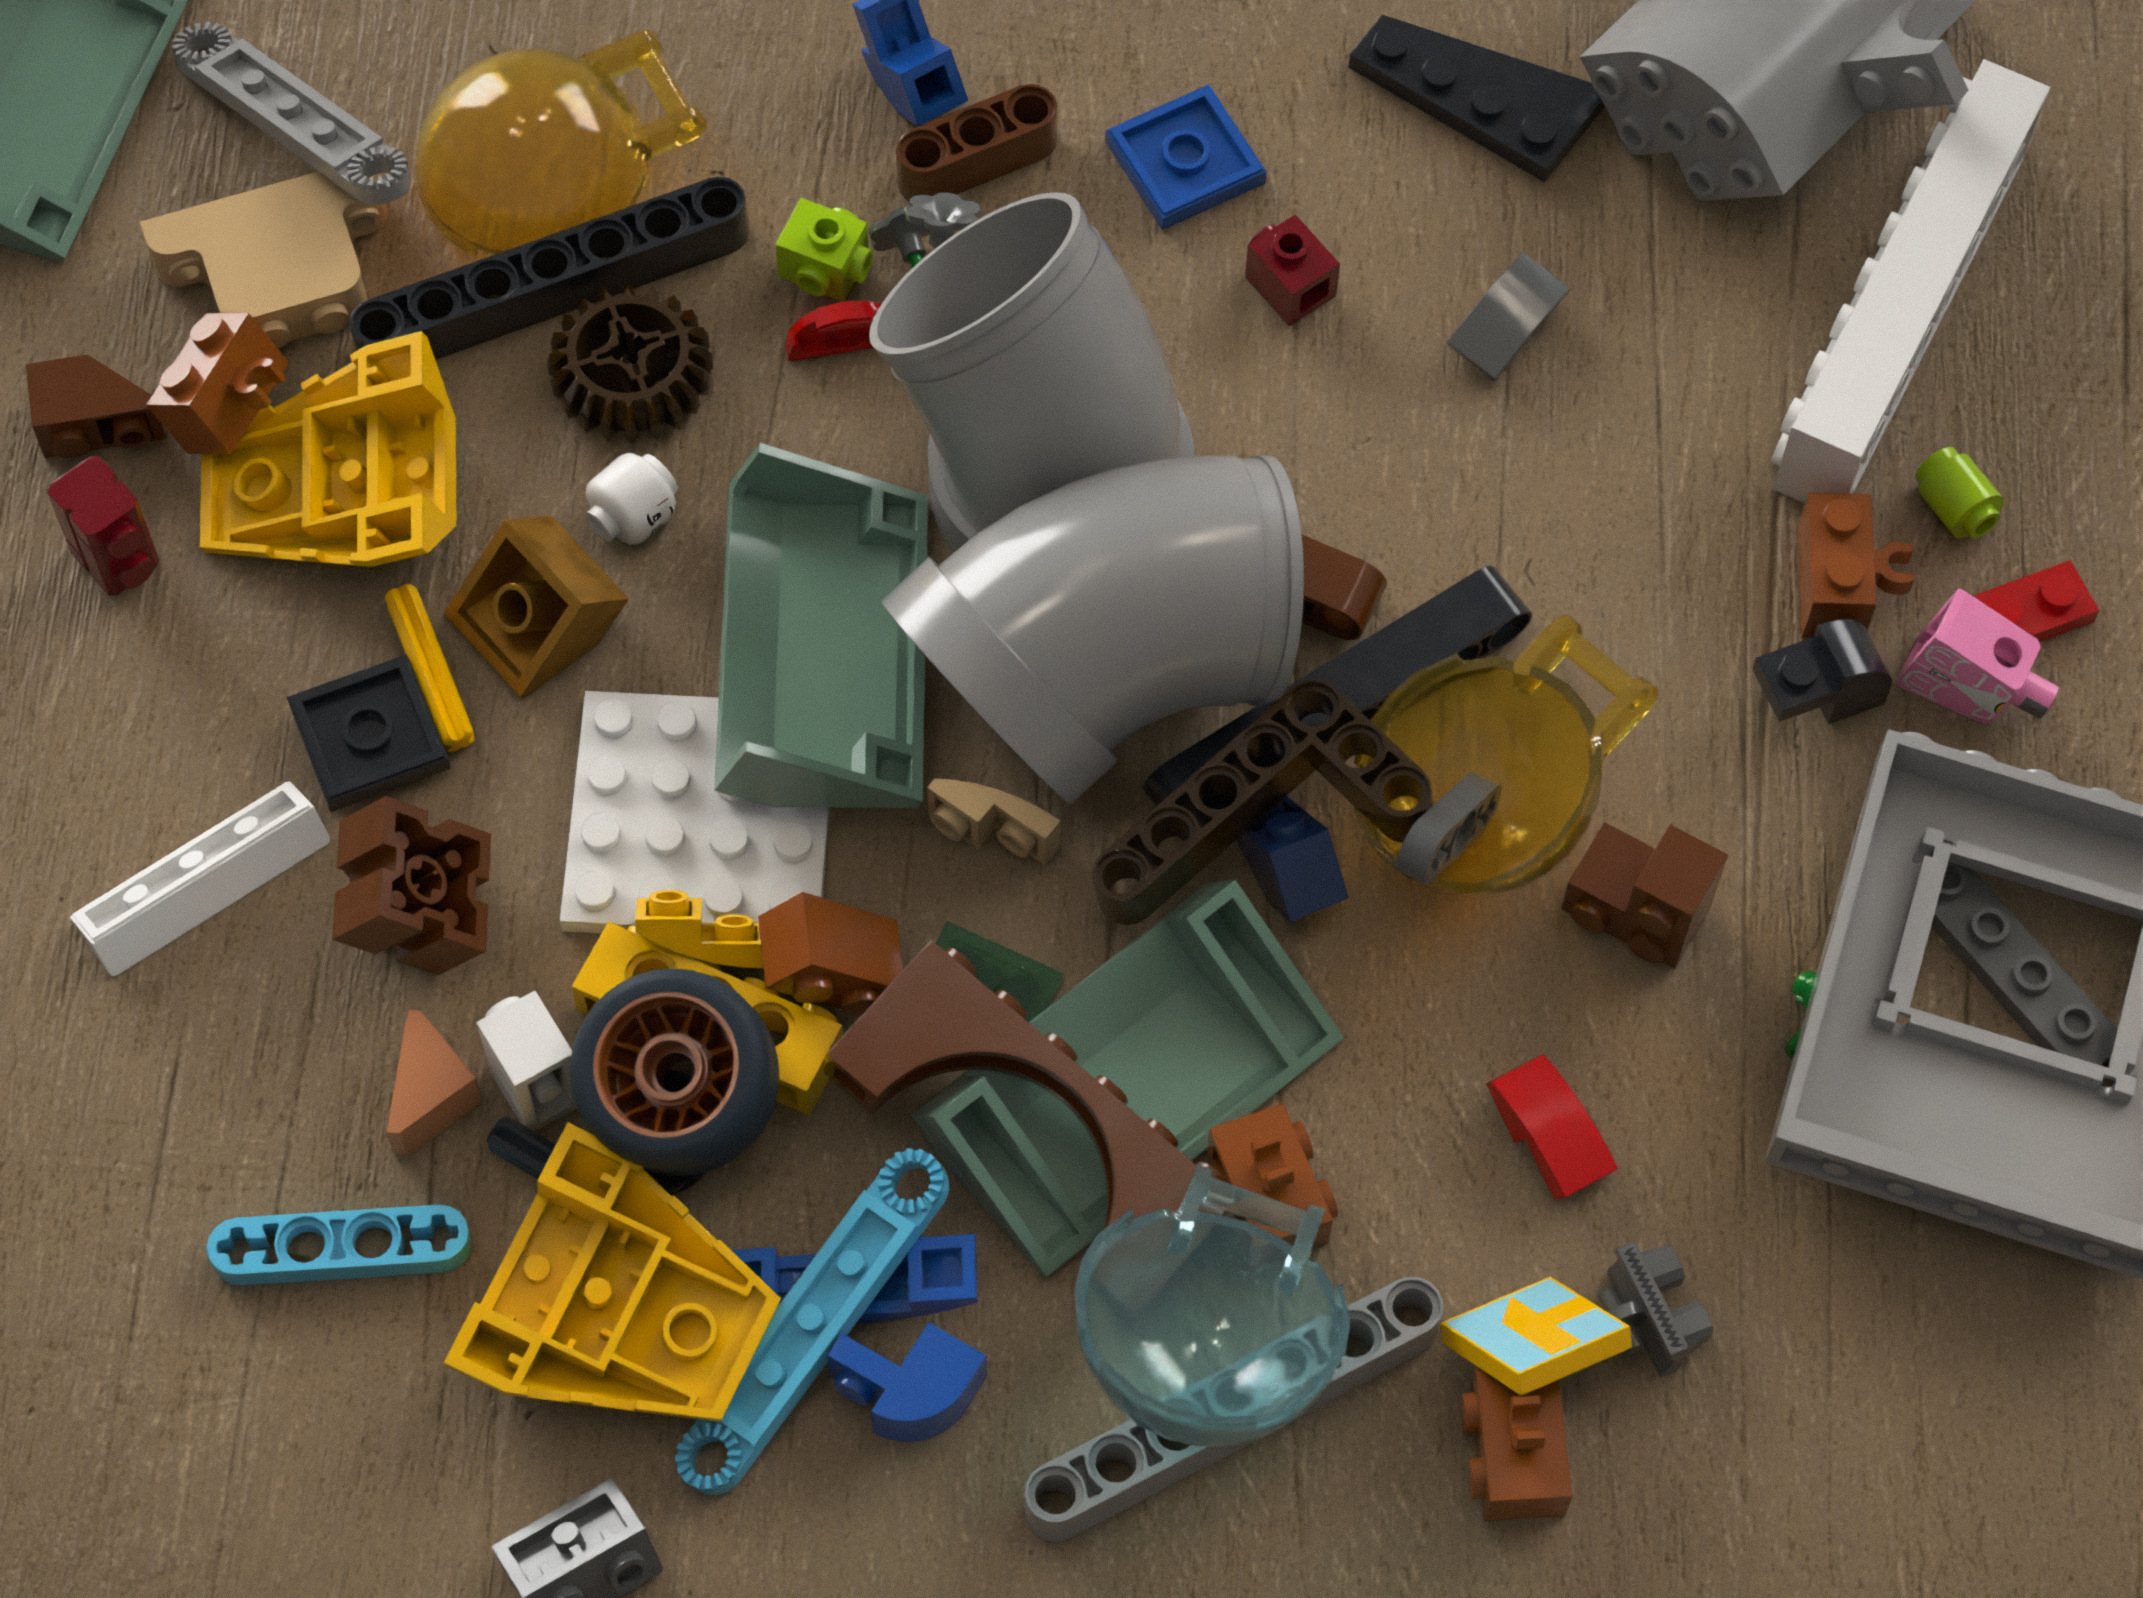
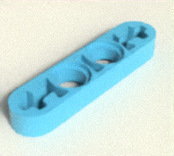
[206,1205,472,1286]

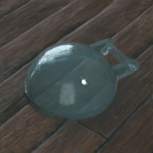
[1074,1165,1350,1447]

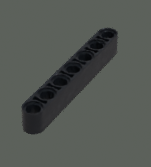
[349,177,749,360]
[1143,566,1532,840]

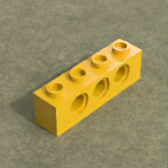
[572,921,843,1116]

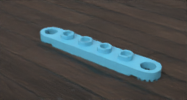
[675,1148,949,1495]

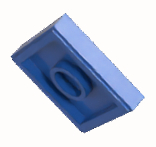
[1105,84,1267,230]

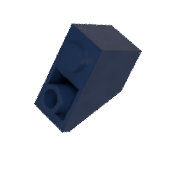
[1236,796,1349,922]

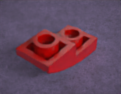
[1486,1054,1618,1200]

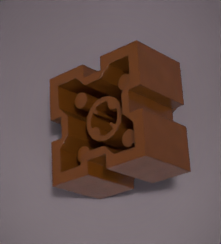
[332,796,491,975]

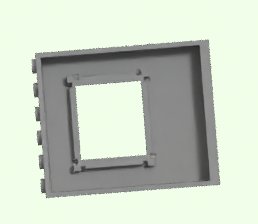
[1765,729,2143,1279]

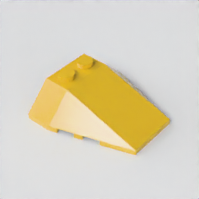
[199,331,457,567]
[443,1122,781,1422]

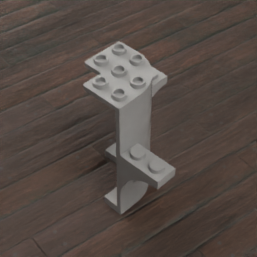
[1580,0,1976,201]

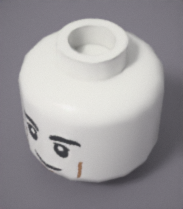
[585,453,678,545]

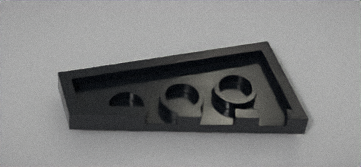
[1348,15,1605,183]

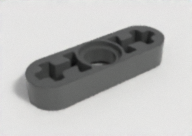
[1396,772,1502,885]

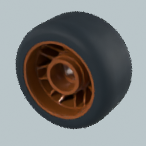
[570,969,779,1176]

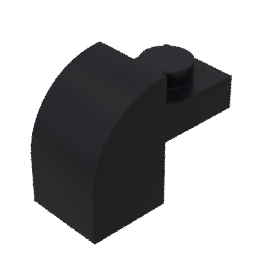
[1752,619,1892,724]

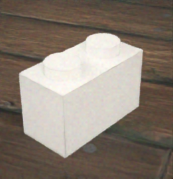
[476,990,577,1132]

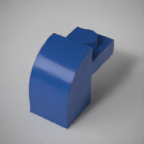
[852,0,969,126]
[827,1322,987,1442]

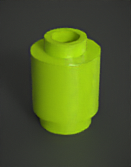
[1915,447,2004,539]

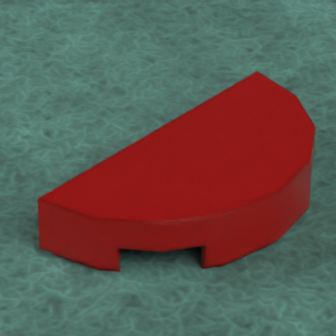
[785,300,882,361]

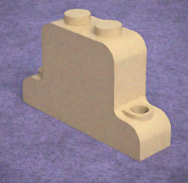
[140,171,389,348]

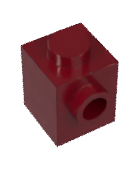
[1245,214,1340,326]

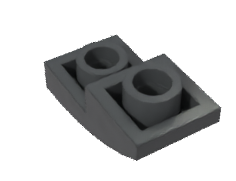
[1447,252,1570,381]

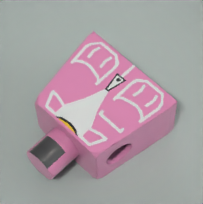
[1895,588,2059,724]

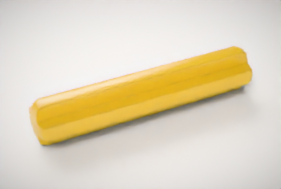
[385,584,475,752]

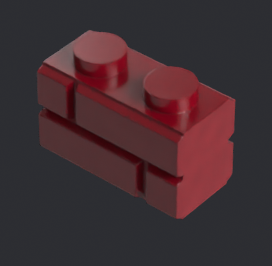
[47,456,159,596]

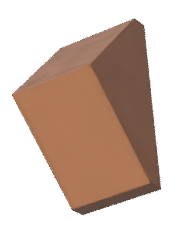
[386,1009,483,1157]

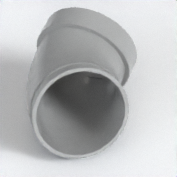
[869,192,1194,552]
[881,455,1304,805]

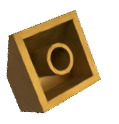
[444,515,629,697]

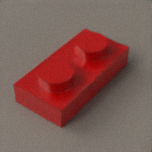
[1973,560,2099,642]

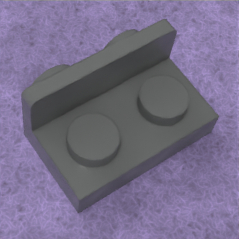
[491,1478,663,1598]

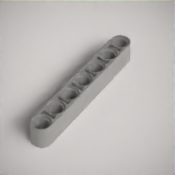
[1025,1277,1443,1542]

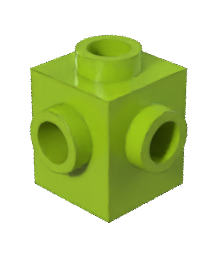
[775,198,874,301]

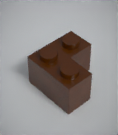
[1561,822,1728,969]

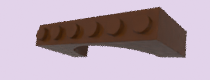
[823,940,1236,1331]

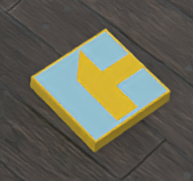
[1440,1276,1632,1396]

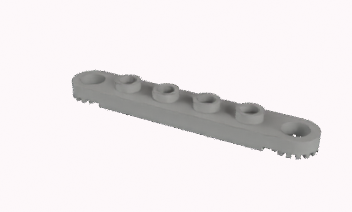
[172,22,412,204]

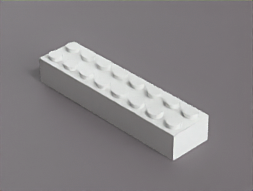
[1771,59,2050,503]

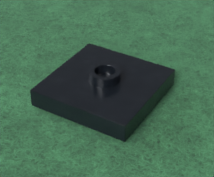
[287,654,451,812]

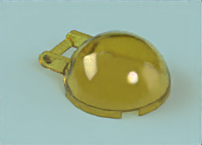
[416,30,707,257]
[1354,615,1658,896]

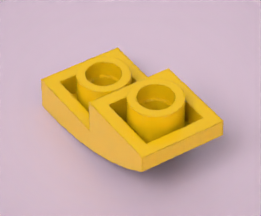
[635,890,764,968]

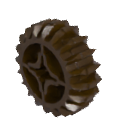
[547,284,713,444]

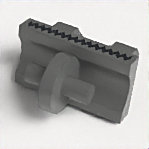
[1597,1241,1714,1377]

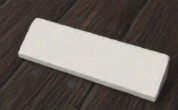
[70,781,330,976]

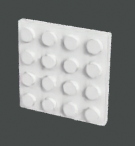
[560,691,830,934]

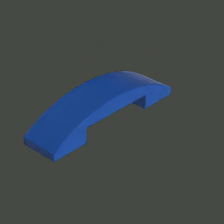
[731,1234,978,1324]

